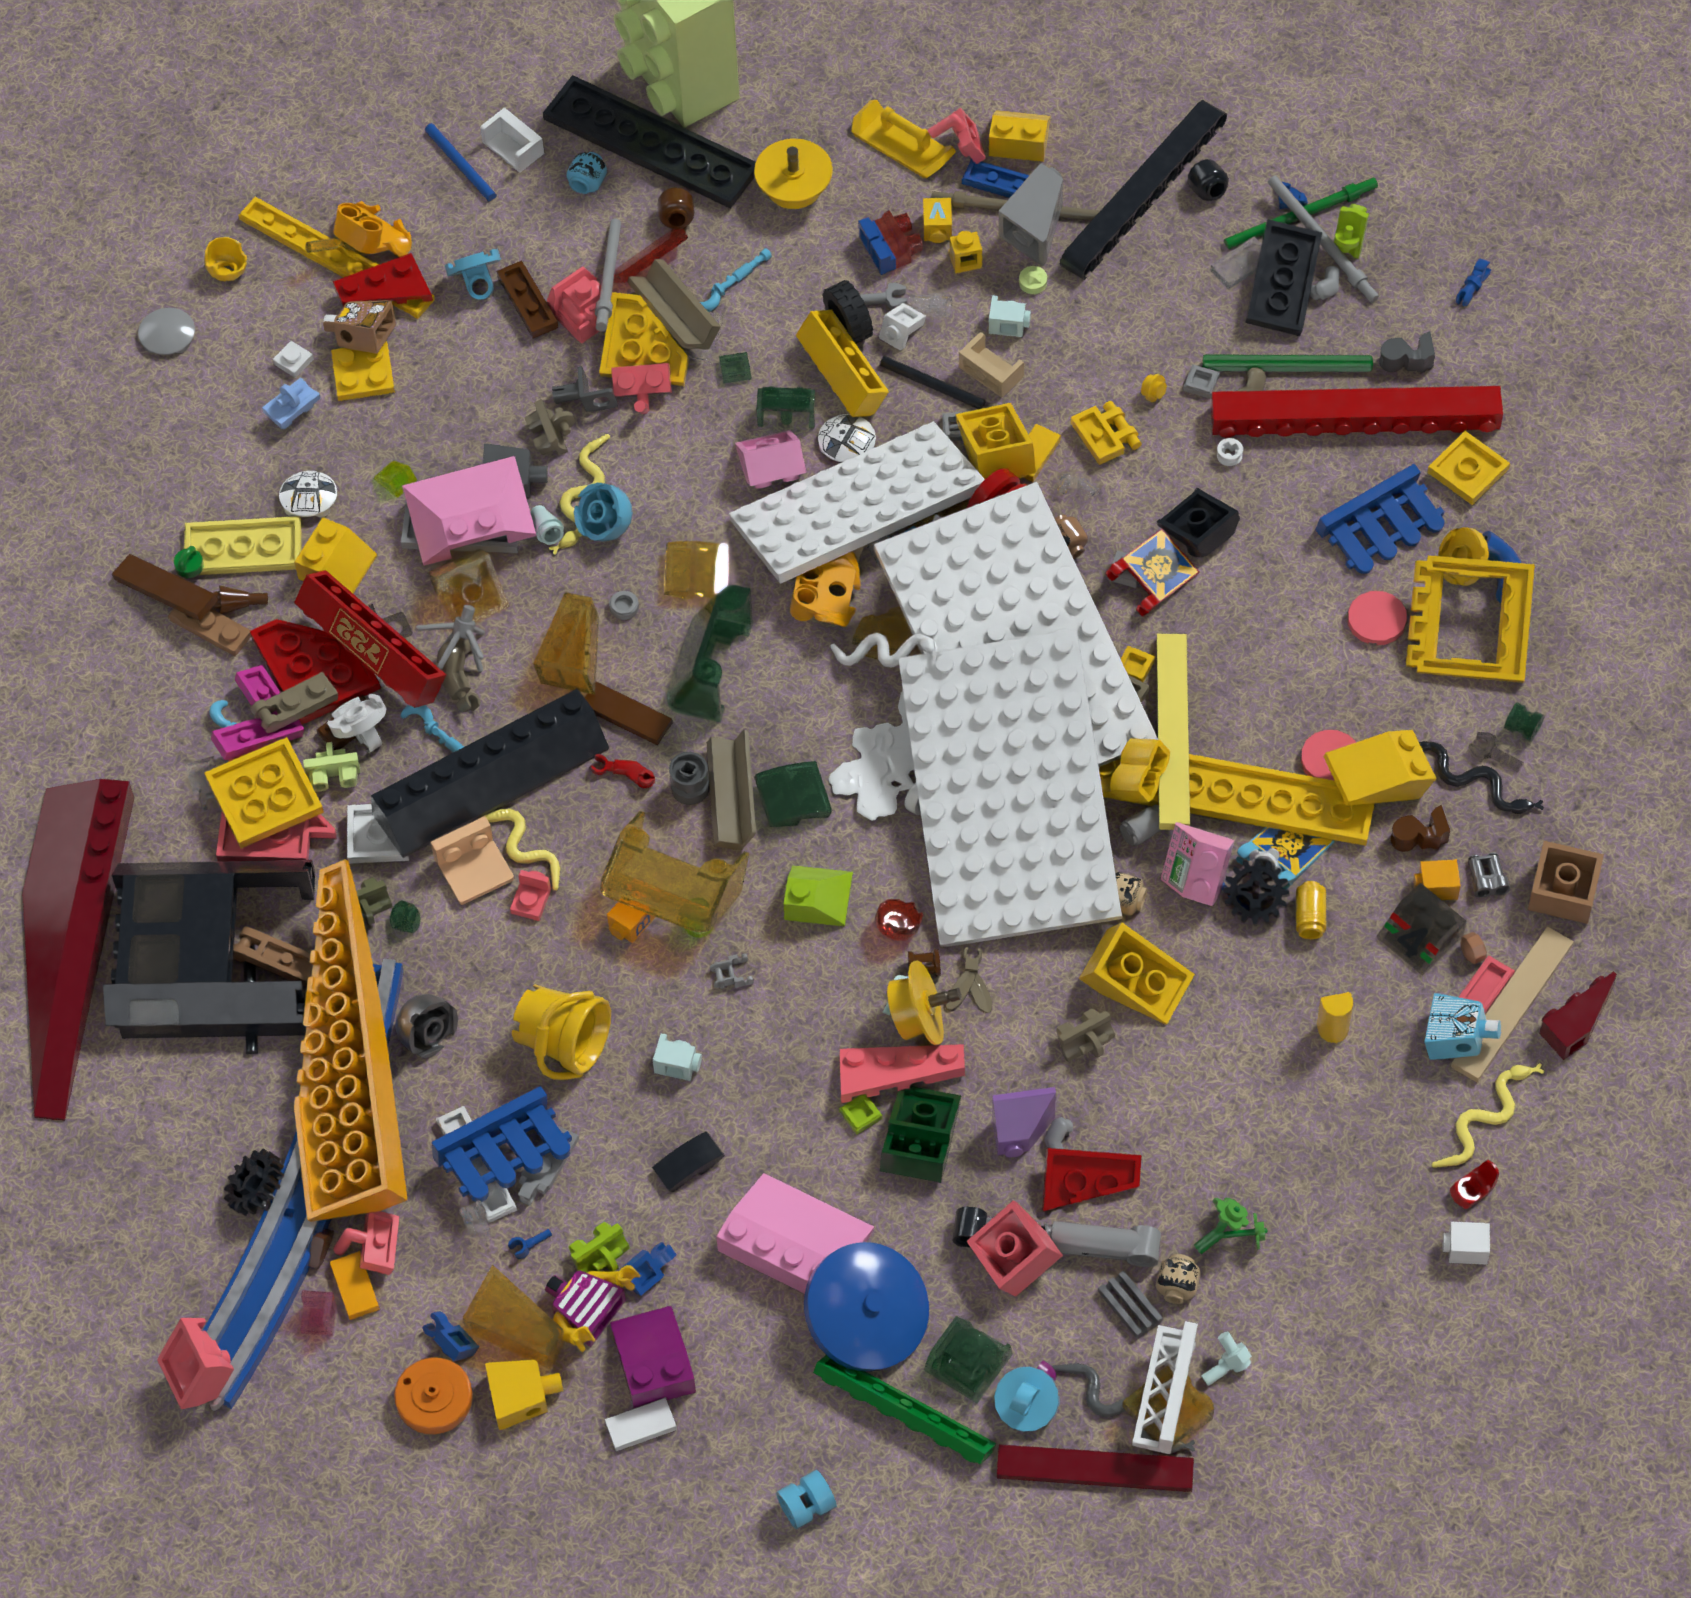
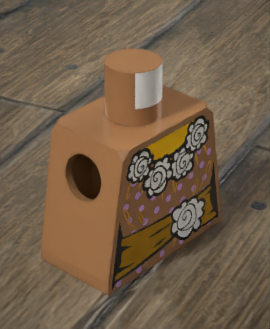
[323,300,396,353]

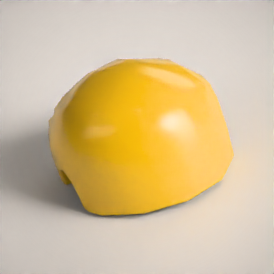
[204,237,247,282]

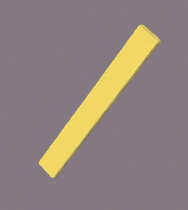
[1156,633,1190,830]

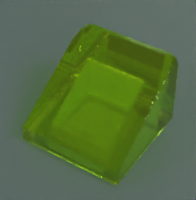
[373,460,418,498]

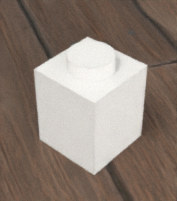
[1442,1222,1490,1265]

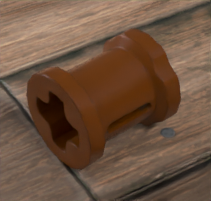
[908,949,941,977]

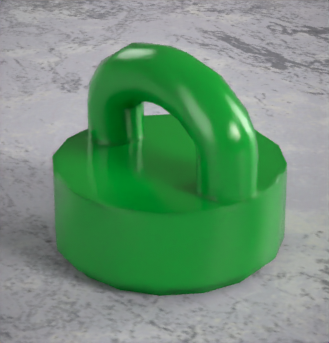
[174,546,204,578]

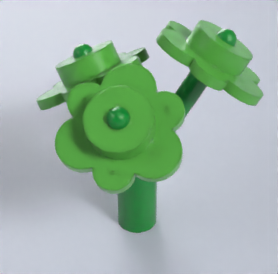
[1194,1197,1268,1254]

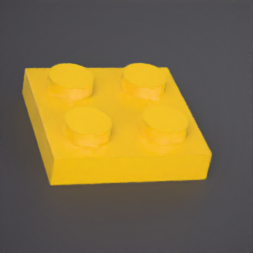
[331,341,395,401]
[1427,431,1510,505]

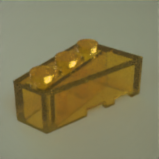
[533,592,599,695]
[463,1264,565,1370]

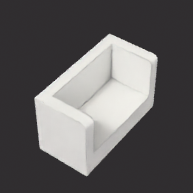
[480,108,544,173]

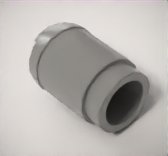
[1120,804,1161,846]

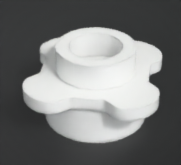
[1249,848,1282,879]

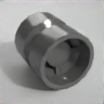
[669,752,710,805]

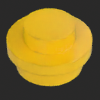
[1141,374,1167,402]

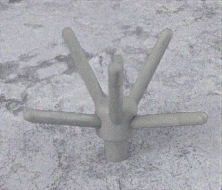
[416,605,485,672]

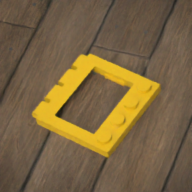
[1406,555,1535,683]

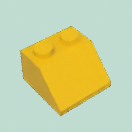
[989,110,1051,162]
[294,517,377,594]

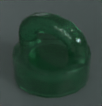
[390,900,421,933]

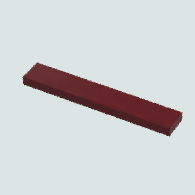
[997,1444,1194,1492]

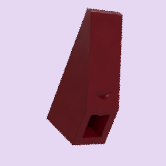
[1539,971,1617,1060]

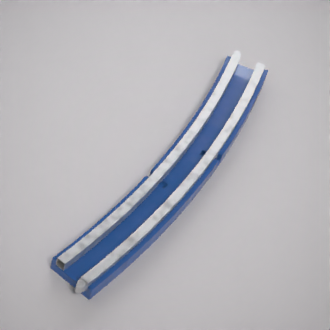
[202,959,403,1411]

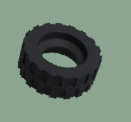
[822,280,873,344]

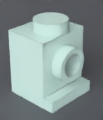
[989,295,1031,337]
[653,1033,702,1081]

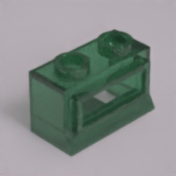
[756,386,816,428]

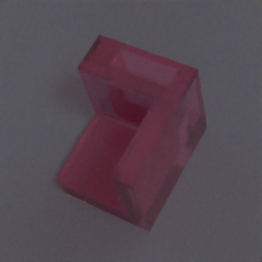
[300,1290,337,1336]

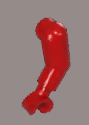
[591,754,655,789]

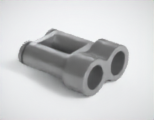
[1468,852,1510,898]

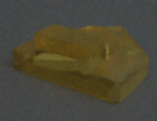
[852,606,913,660]

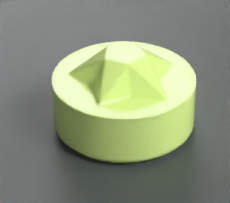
[1019,266,1047,294]

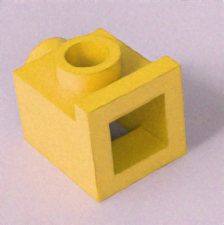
[948,231,982,274]

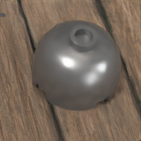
[395,994,458,1058]

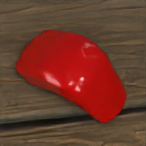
[1450,1160,1499,1209]

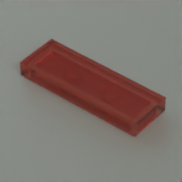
[613,229,688,283]

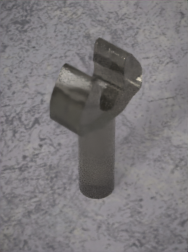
[1468,732,1524,772]

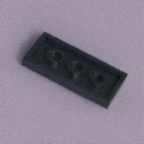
[1245,219,1322,336]

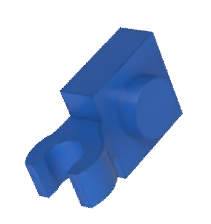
[619,1242,677,1296]
[422,1311,479,1361]

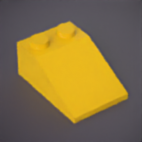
[955,402,1036,479]
[1323,730,1436,806]
[1079,922,1195,1025]

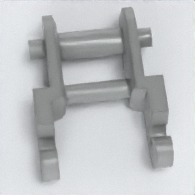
[710,954,754,989]

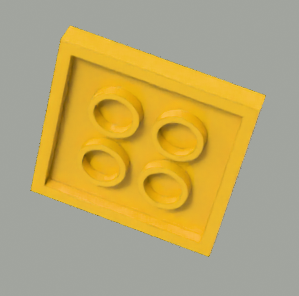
[204,737,324,848]

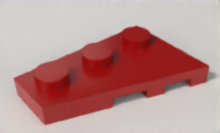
[333,253,433,307]
[1042,1148,1142,1211]

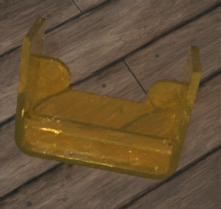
[599,811,750,932]

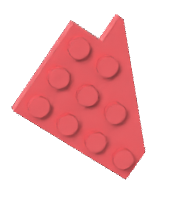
[216,754,337,861]

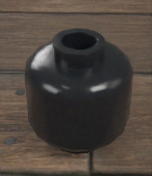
[1187,159,1229,201]

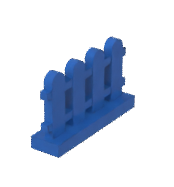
[1315,463,1445,574]
[432,1086,572,1202]

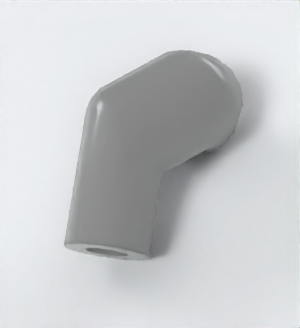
[1310,266,1339,300]
[1044,1117,1073,1149]

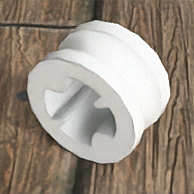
[1217,438,1243,466]

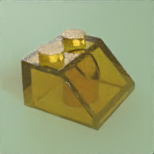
[427,549,510,623]

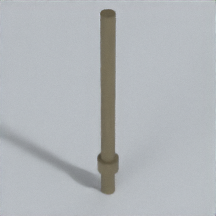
[931,191,1099,221]

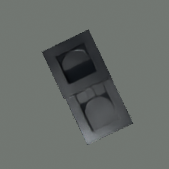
[652,1131,725,1193]

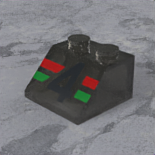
[1377,883,1467,976]

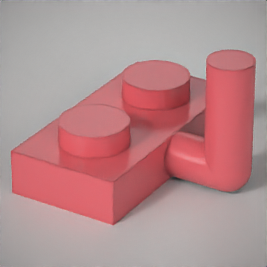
[928,108,986,164]
[612,363,672,414]
[333,1211,399,1275]

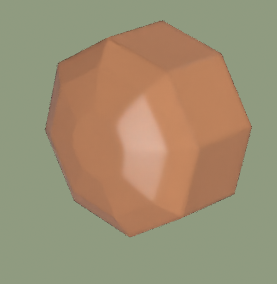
[1460,932,1487,965]

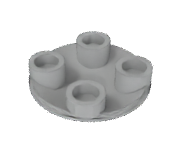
[138,308,195,355]

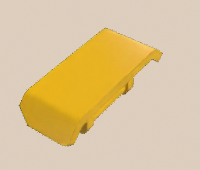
[851,100,956,178]

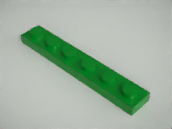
[813,1355,997,1465]

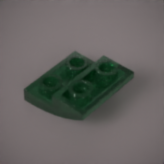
[754,761,832,827]

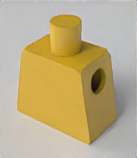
[485,1360,563,1430]

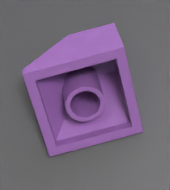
[992,1087,1056,1157]

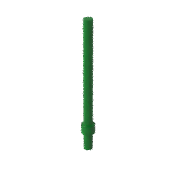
[1224,177,1378,249]

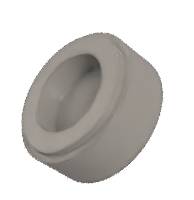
[609,591,639,620]

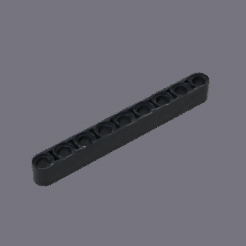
[1060,100,1227,280]

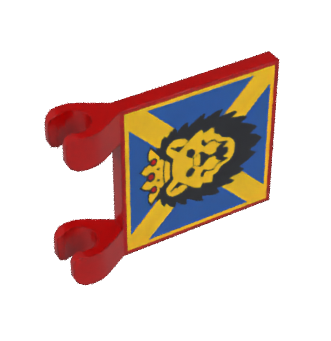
[1105,528,1200,617]

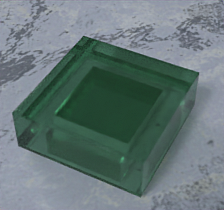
[719,352,752,384]

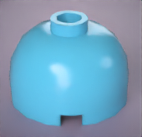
[574,482,633,542]

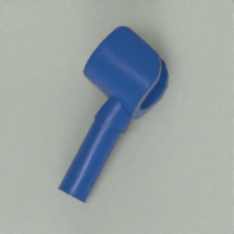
[508,1229,552,1259]

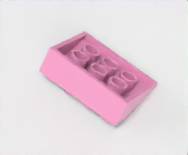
[716,1173,874,1294]

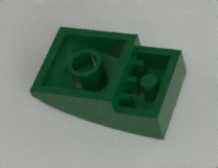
[880,1086,961,1183]

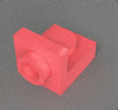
[510,870,551,921]

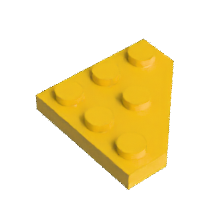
[599,292,689,386]

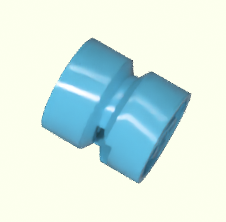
[776,1470,837,1529]

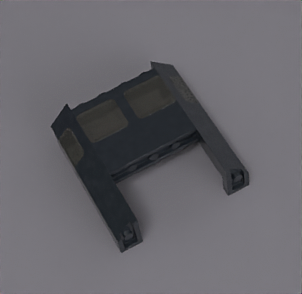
[103,860,316,1039]

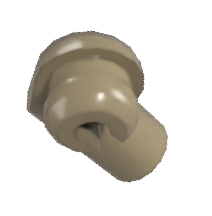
[1236,368,1266,391]

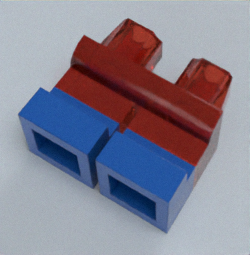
[858,210,923,275]

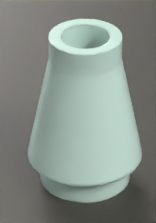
[530,505,564,545]

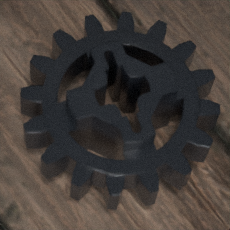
[1223,858,1290,926]
[224,1148,284,1216]

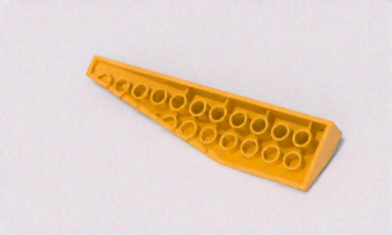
[294,859,408,1222]

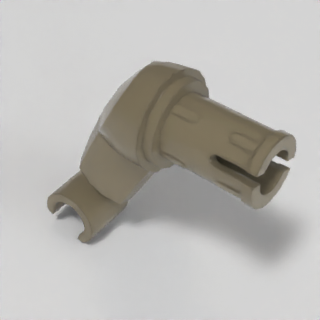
[438,636,481,712]

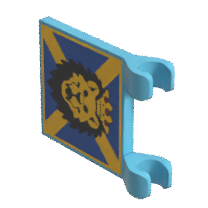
[1236,827,1335,890]

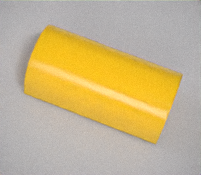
[1317,992,1353,1043]

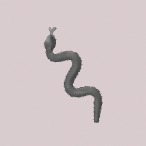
[1052,1363,1195,1454]

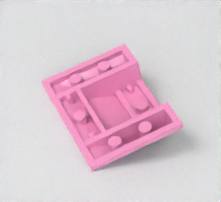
[402,456,537,566]

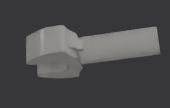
[860,283,907,310]

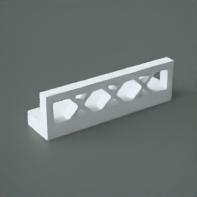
[1132,1321,1198,1454]

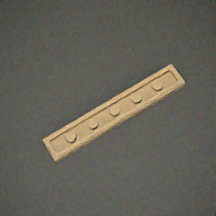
[1451,926,1574,1083]

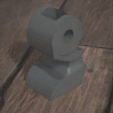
[1379,331,1435,373]

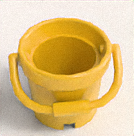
[512,984,611,1080]

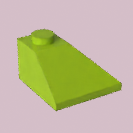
[783,865,853,927]

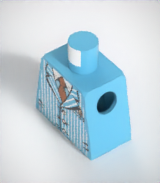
[1424,993,1501,1060]

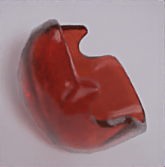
[875,899,924,941]

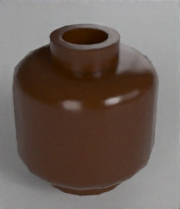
[657,187,695,229]

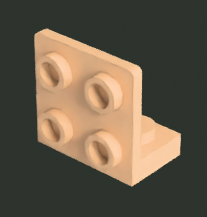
[431,816,514,905]

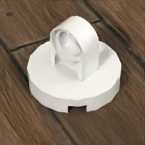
[327,694,387,753]

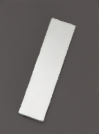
[436,1106,517,1224]

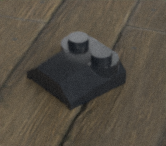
[1157,488,1240,557]

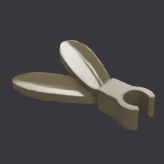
[946,947,992,1013]

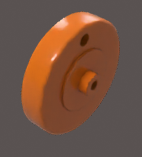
[394,1357,473,1434]

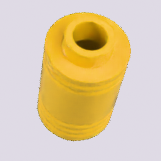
[1296,881,1326,940]

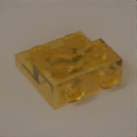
[1122,1365,1215,1447]

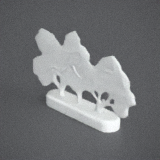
[828,691,921,821]

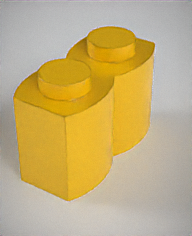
[1110,738,1170,802]

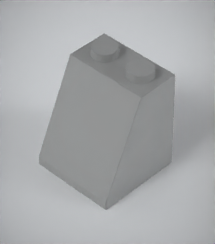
[999,163,1063,266]

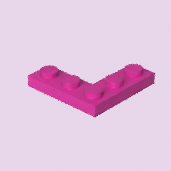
[210,665,305,760]

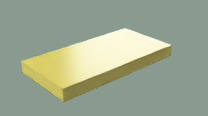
[184,516,302,575]

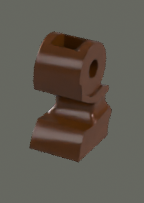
[1390,805,1450,852]

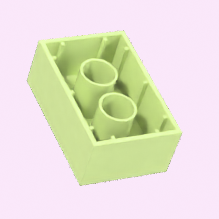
[614,0,740,128]

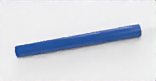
[425,123,497,202]

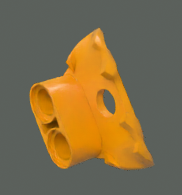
[333,201,412,257]
[790,551,861,627]

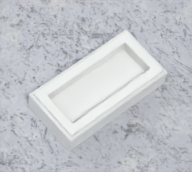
[605,1398,677,1451]

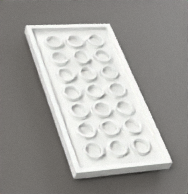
[729,421,985,584]

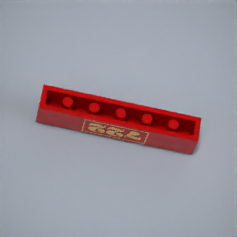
[294,570,447,708]

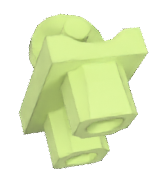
[303,742,361,792]

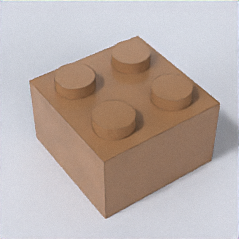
[1528,841,1604,924]

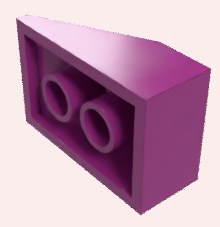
[610,1306,696,1409]

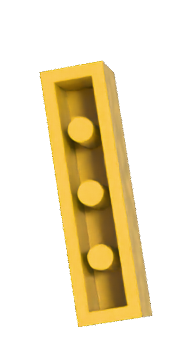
[796,310,889,417]

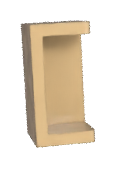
[959,332,1025,398]

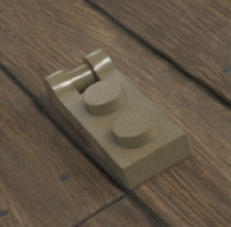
[250,672,338,733]

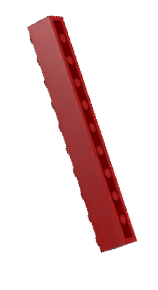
[1211,386,1503,438]

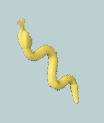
[549,434,610,555]
[479,808,561,891]
[1432,1063,1544,1168]

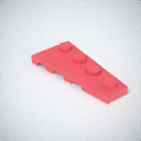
[840,1044,965,1103]

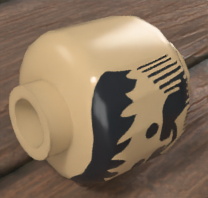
[1115,872,1148,916]
[1156,1254,1201,1304]

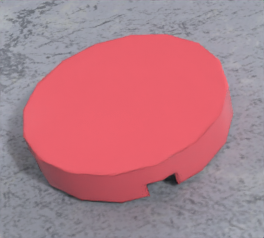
[1348,591,1407,645]
[1301,730,1356,781]

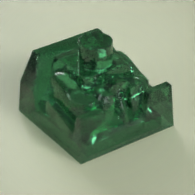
[924,1316,1013,1404]

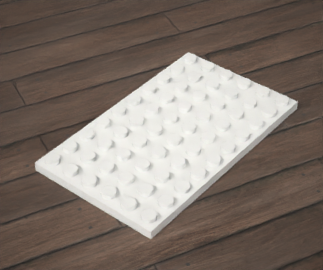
[874,482,1158,767]
[899,629,1122,947]

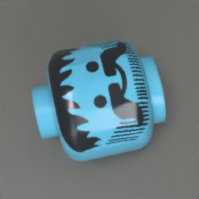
[566,152,607,194]

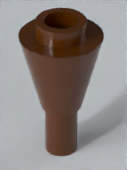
[213,585,268,614]

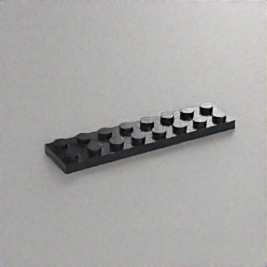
[543,75,756,209]

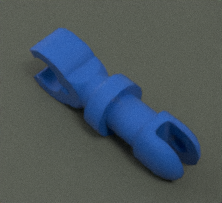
[1456,258,1492,307]

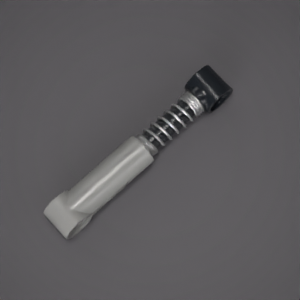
[952,1206,1161,1267]

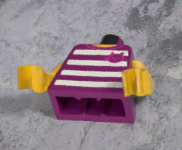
[545,1265,641,1352]

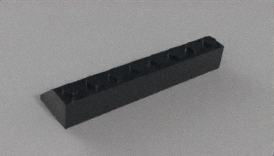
[371,688,609,858]

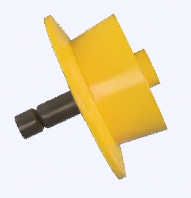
[754,138,833,209]
[887,960,962,1045]

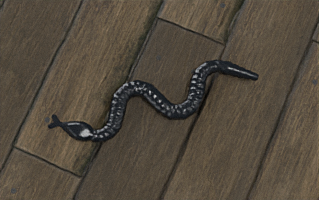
[1419,741,1544,814]

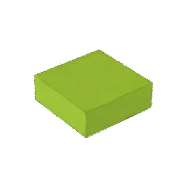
[839,1094,883,1135]

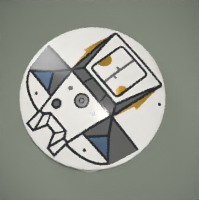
[818,414,876,463]
[279,471,337,517]

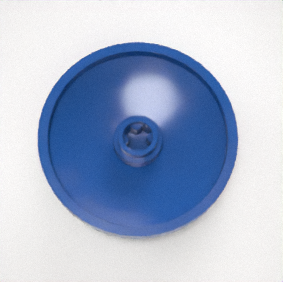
[804,1242,929,1372]

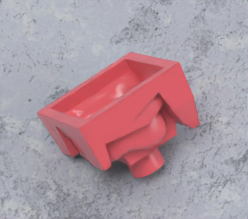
[547,266,612,344]
[157,1318,234,1409]

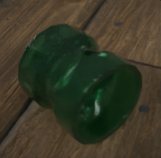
[1504,702,1545,742]

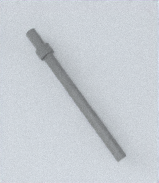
[1268,175,1379,303]
[595,219,621,331]

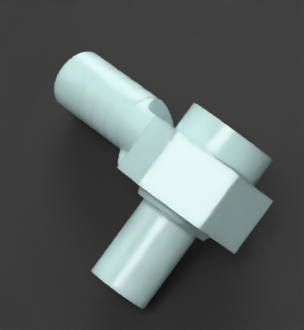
[1201,1331,1252,1386]

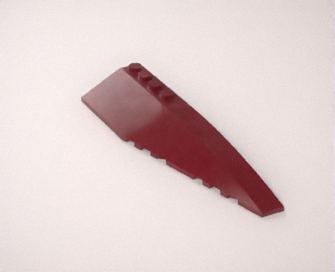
[22,779,135,1121]

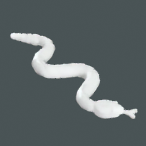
[831,633,942,668]

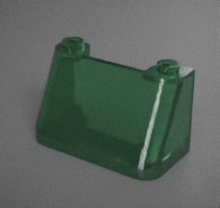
[667,585,753,723]

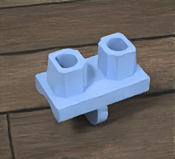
[262,377,321,429]

